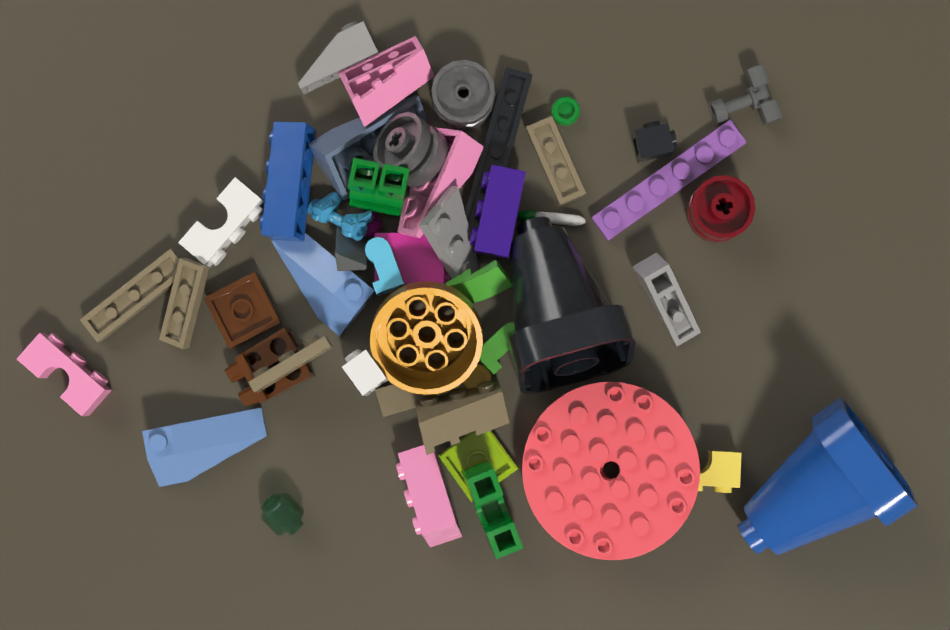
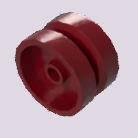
[686,175,756,243]

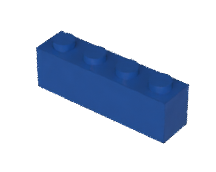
[260,122,316,242]

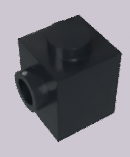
[631,121,677,163]

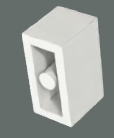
[342,349,388,396]

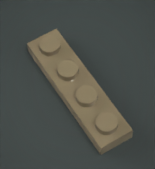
[80,249,179,343]

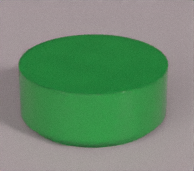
[551,96,580,126]

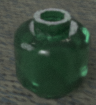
[261,492,304,536]

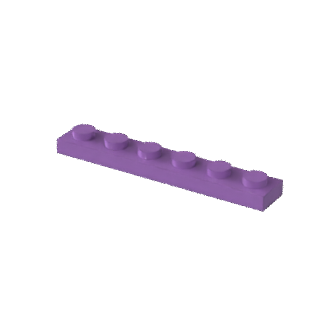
[591,120,747,242]

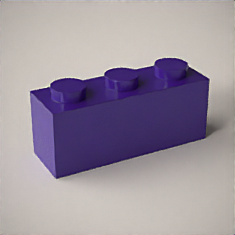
[470,165,526,260]

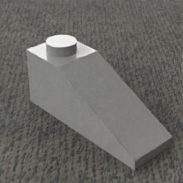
[298,21,378,94]
[632,253,701,347]

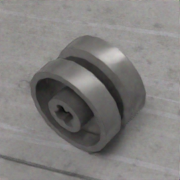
[431,60,495,130]
[373,112,448,187]

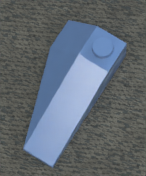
[142,408,268,487]

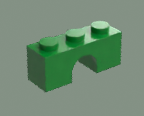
[461,460,523,559]

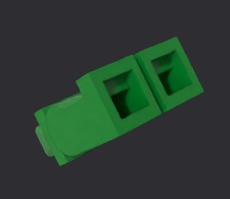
[348,158,410,216]

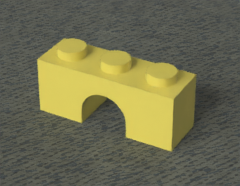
[698,451,742,493]

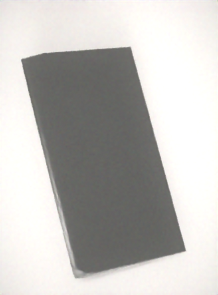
[335,226,367,271]

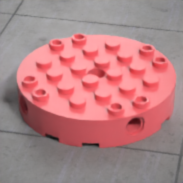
[522,382,700,560]

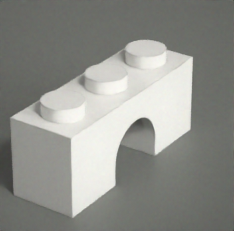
[178,177,265,267]

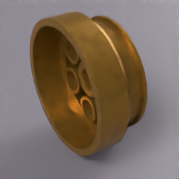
[370,281,483,395]

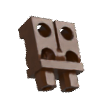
[225,327,315,406]

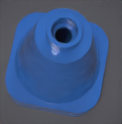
[738,397,918,555]

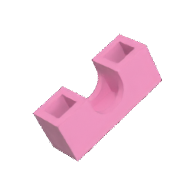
[17,333,112,416]

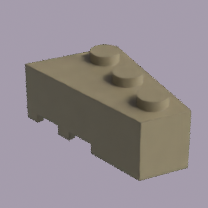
[415,381,509,455]

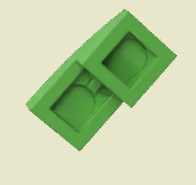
[446,260,512,303]

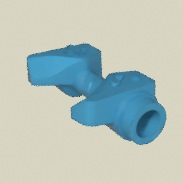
[308,192,372,241]

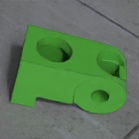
[479,322,515,375]

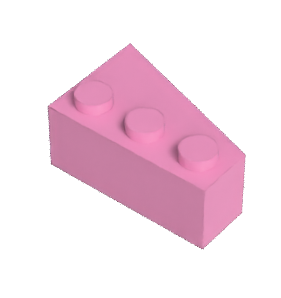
[338,36,435,127]
[396,445,463,547]

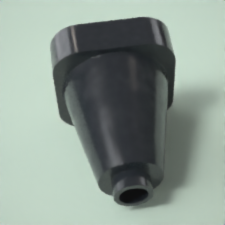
[509,217,635,394]

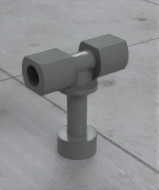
[709,64,783,125]

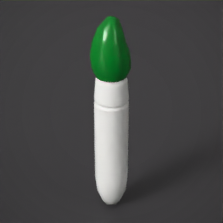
[517,210,586,226]

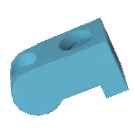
[365,237,405,296]

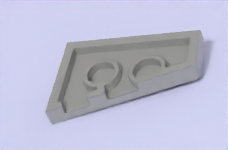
[419,186,480,279]

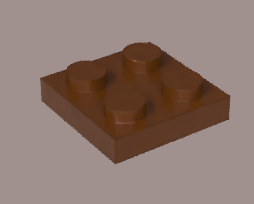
[204,272,282,349]

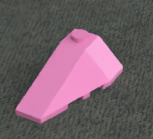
[397,127,484,238]

